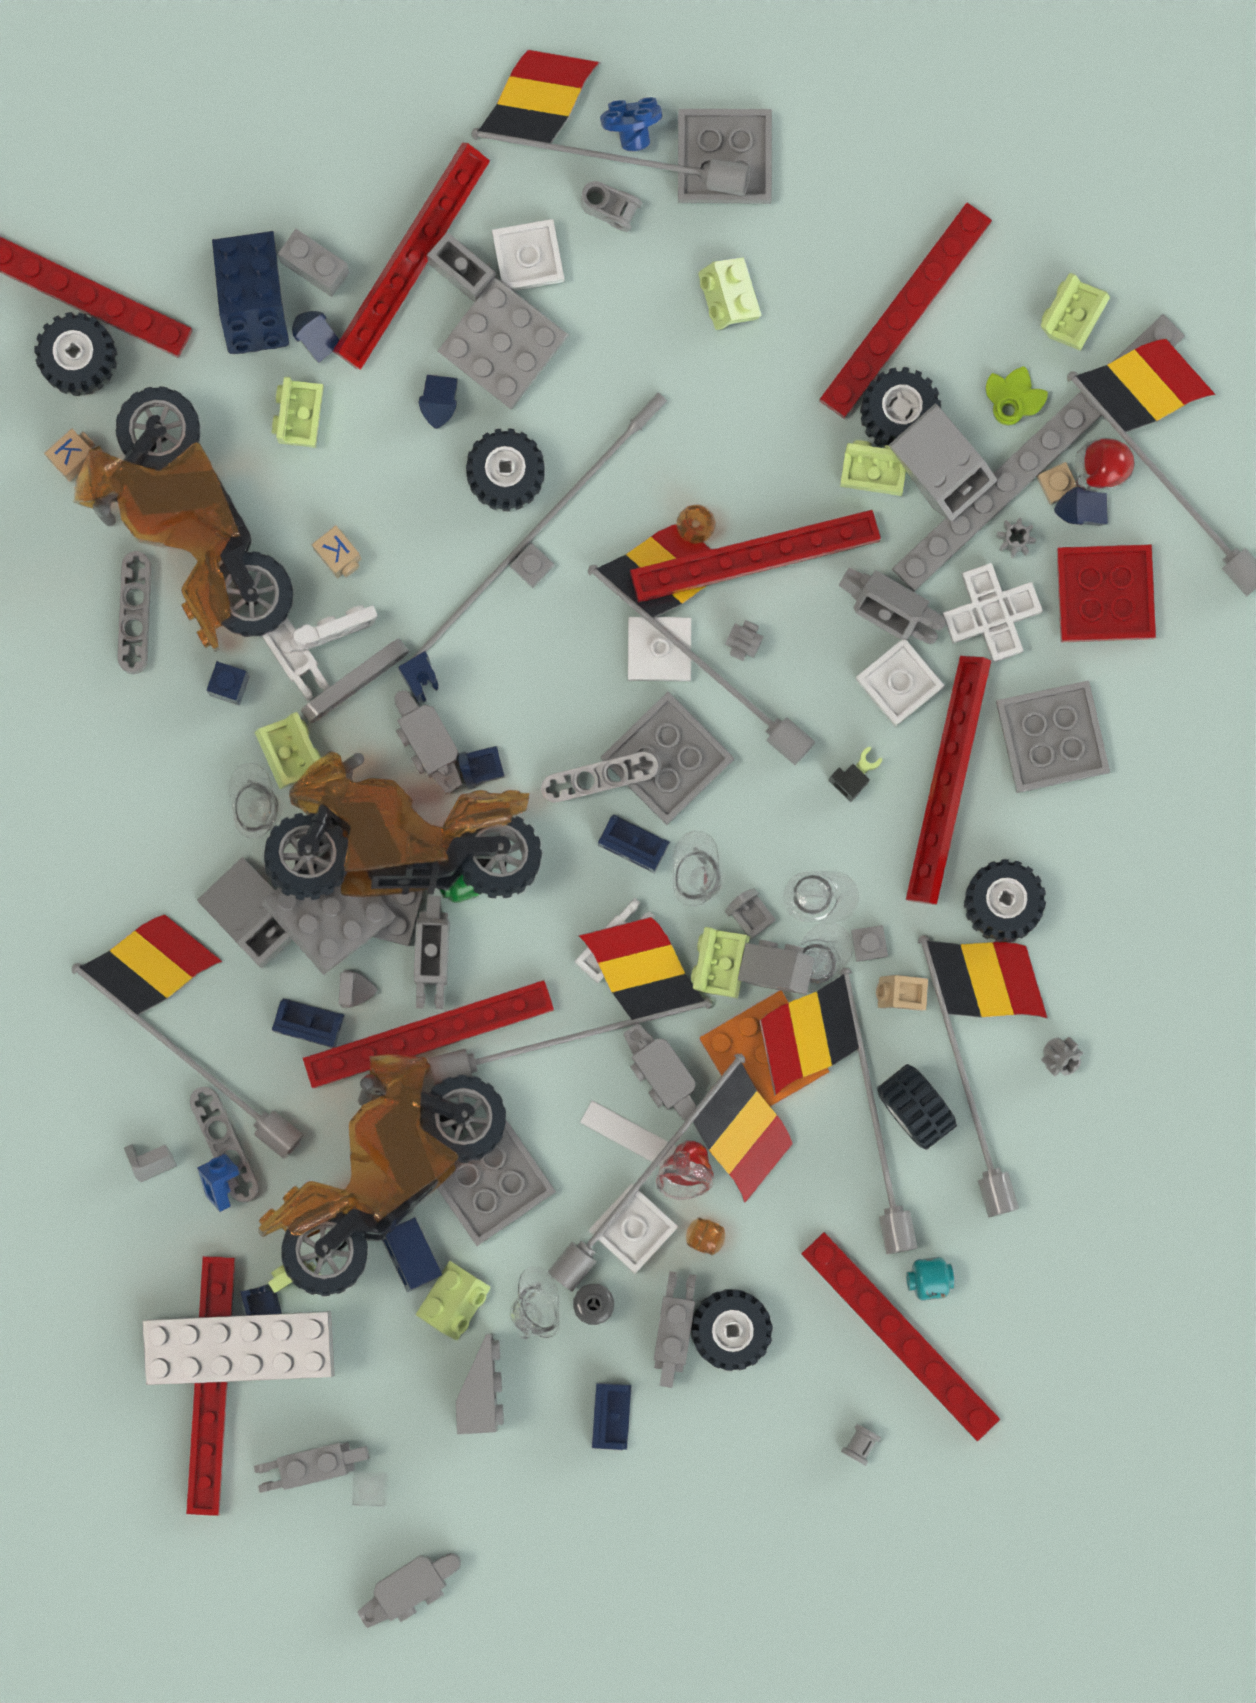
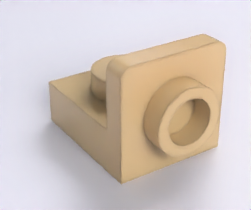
[876,975,928,1011]

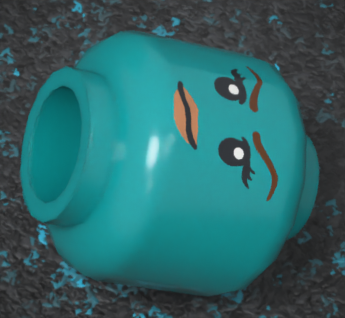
[906,1257,955,1301]

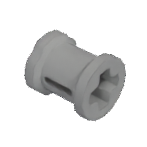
[841,1424,881,1466]

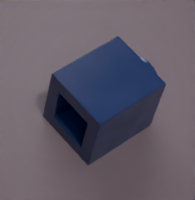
[206,661,250,706]

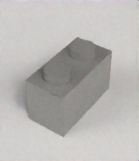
[278,229,349,297]
[427,232,496,302]
[738,940,815,995]

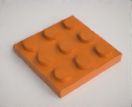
[699,990,829,1107]

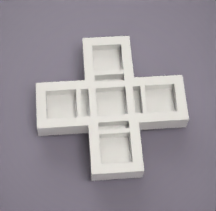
[942,563,1042,663]

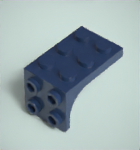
[212,231,289,354]

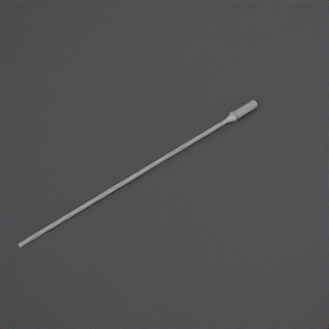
[411,393,667,659]

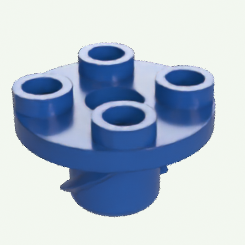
[600,97,663,152]

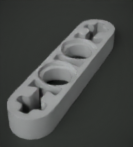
[118,551,152,674]
[301,639,409,724]
[541,750,661,802]
[190,1087,259,1202]

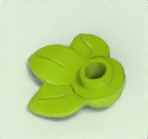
[985,366,1048,426]

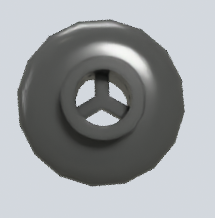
[573,1284,614,1325]

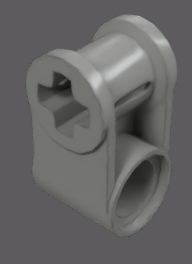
[581,181,643,232]

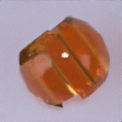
[676,504,716,544]
[686,1217,726,1256]

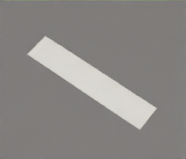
[580,1100,696,1182]

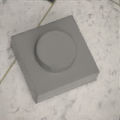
[510,543,554,588]
[851,925,888,962]

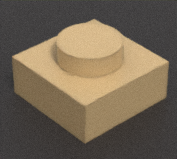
[1037,462,1078,505]

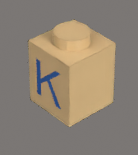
[44,428,97,482]
[312,525,361,579]

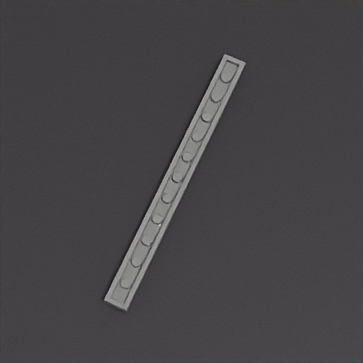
[892,314,1185,592]

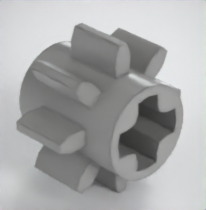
[996,518,1036,558]
[725,620,764,661]
[1041,1037,1083,1076]

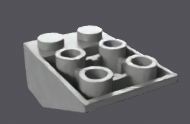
[889,404,998,522]
[197,857,292,968]
[456,1334,504,1434]

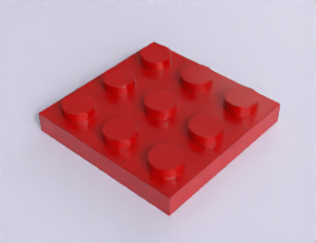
[1056,544,1156,643]

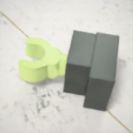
[828,747,882,802]

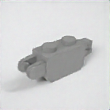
[839,568,946,645]
[394,690,462,794]
[414,895,450,1009]
[623,1023,696,1122]
[654,1271,696,1388]
[254,1442,370,1493]
[357,1553,461,1628]

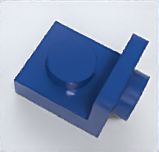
[197,1154,239,1212]

